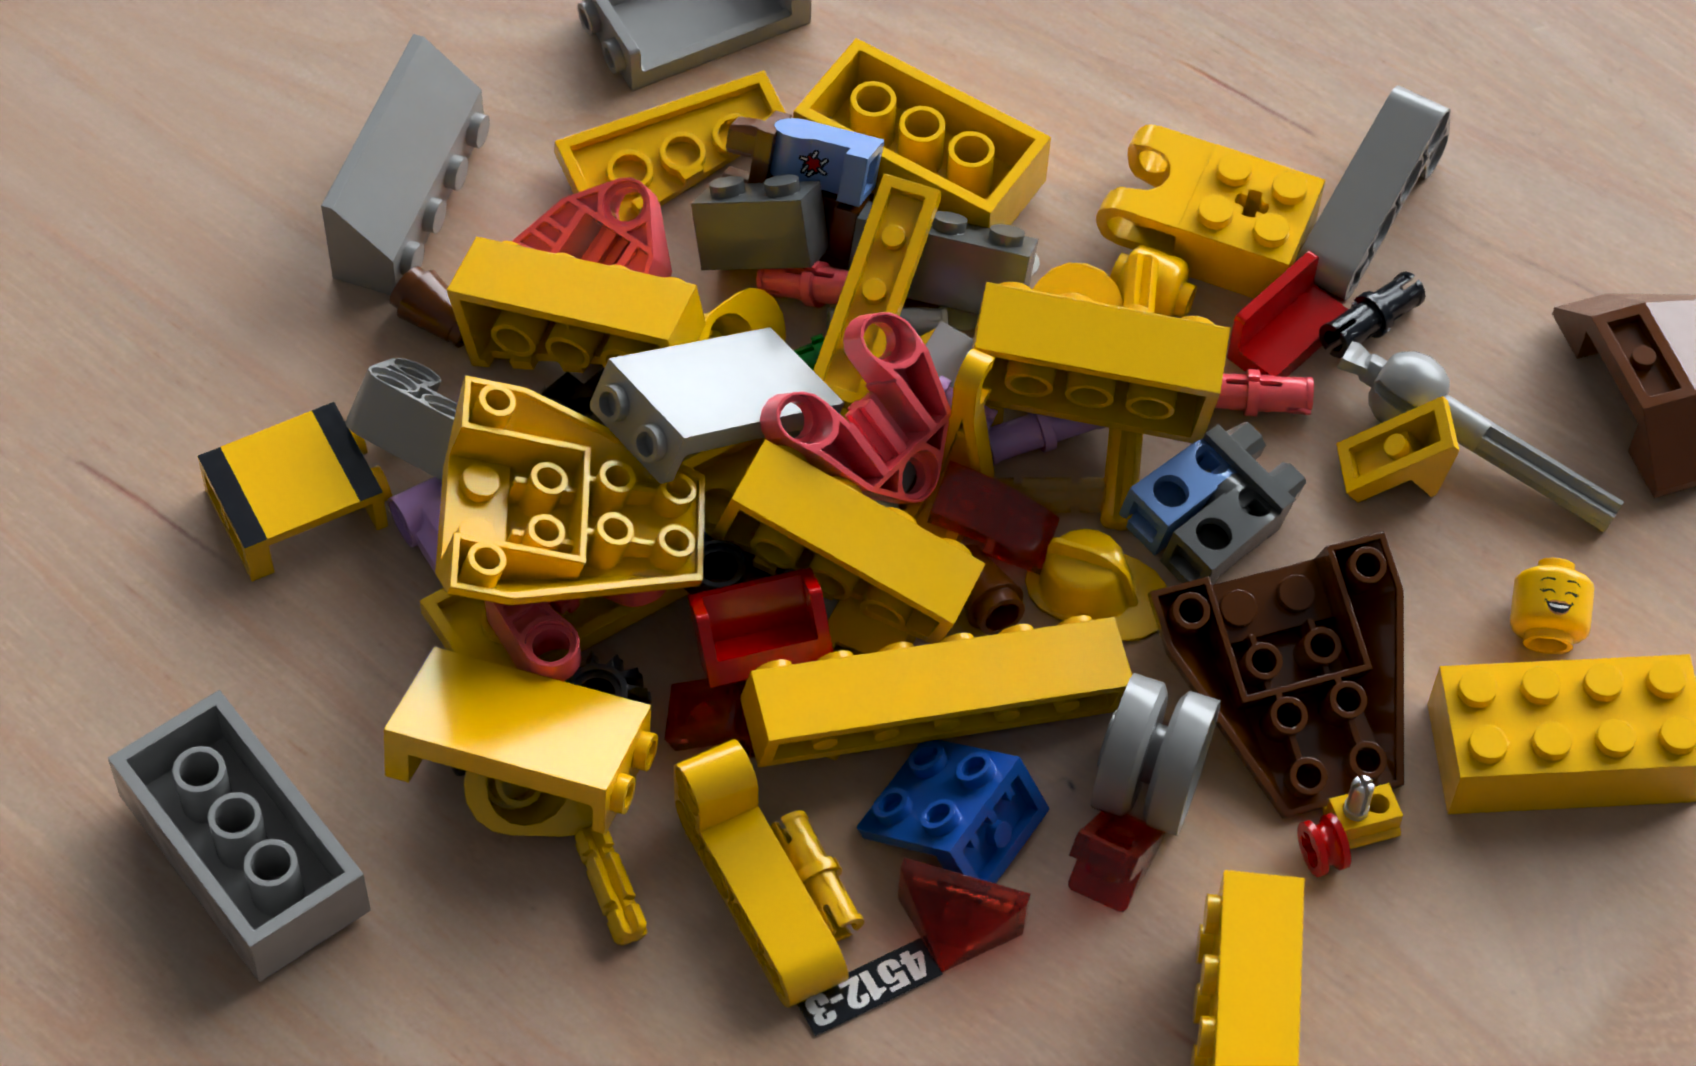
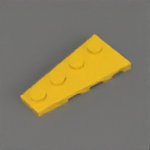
[554,70,786,221]

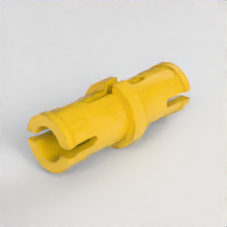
[770,810,865,942]

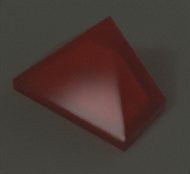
[898,858,1031,972]

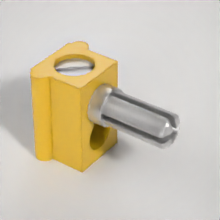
[1323,775,1403,849]

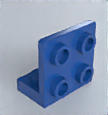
[857,740,1050,904]

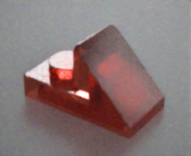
[1068,811,1166,912]

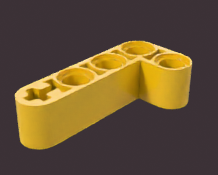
[673,739,849,1008]

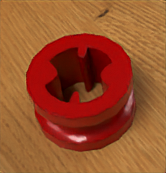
[1297,813,1351,878]

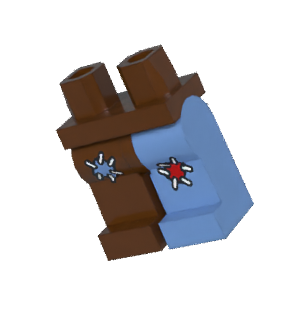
[721,110,885,261]

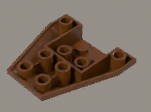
[1552,293,1696,498]
[1147,531,1404,819]

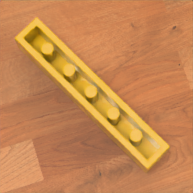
[740,615,1132,768]

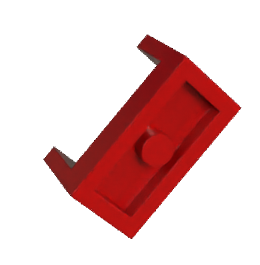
[687,567,833,688]

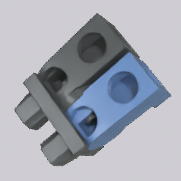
[1119,422,1306,585]

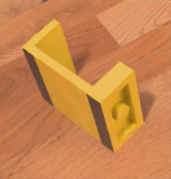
[197,402,392,582]

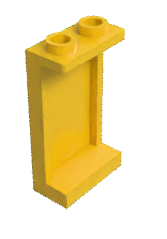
[384,647,658,834]

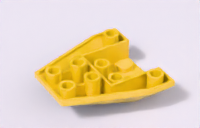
[435,375,705,605]

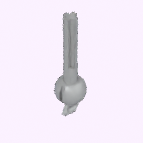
[1337,341,1624,532]

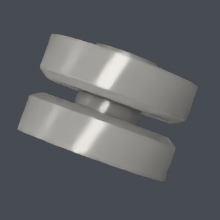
[1090,673,1221,836]

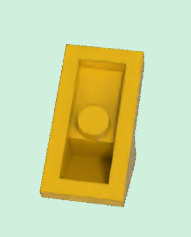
[1336,396,1459,503]

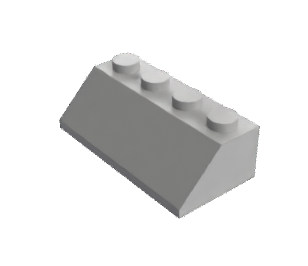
[321,34,490,295]

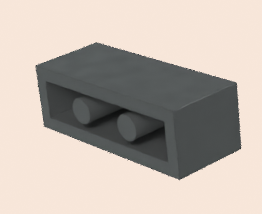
[848,201,1039,314]

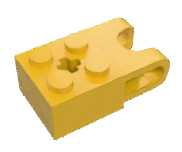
[1096,124,1325,298]

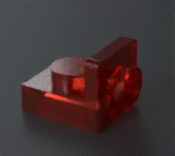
[664,679,755,758]

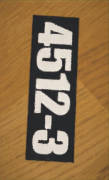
[797,938,943,1037]

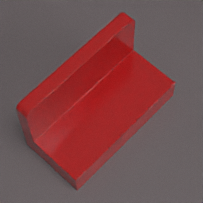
[1227,250,1349,377]

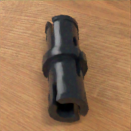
[1319,271,1426,358]

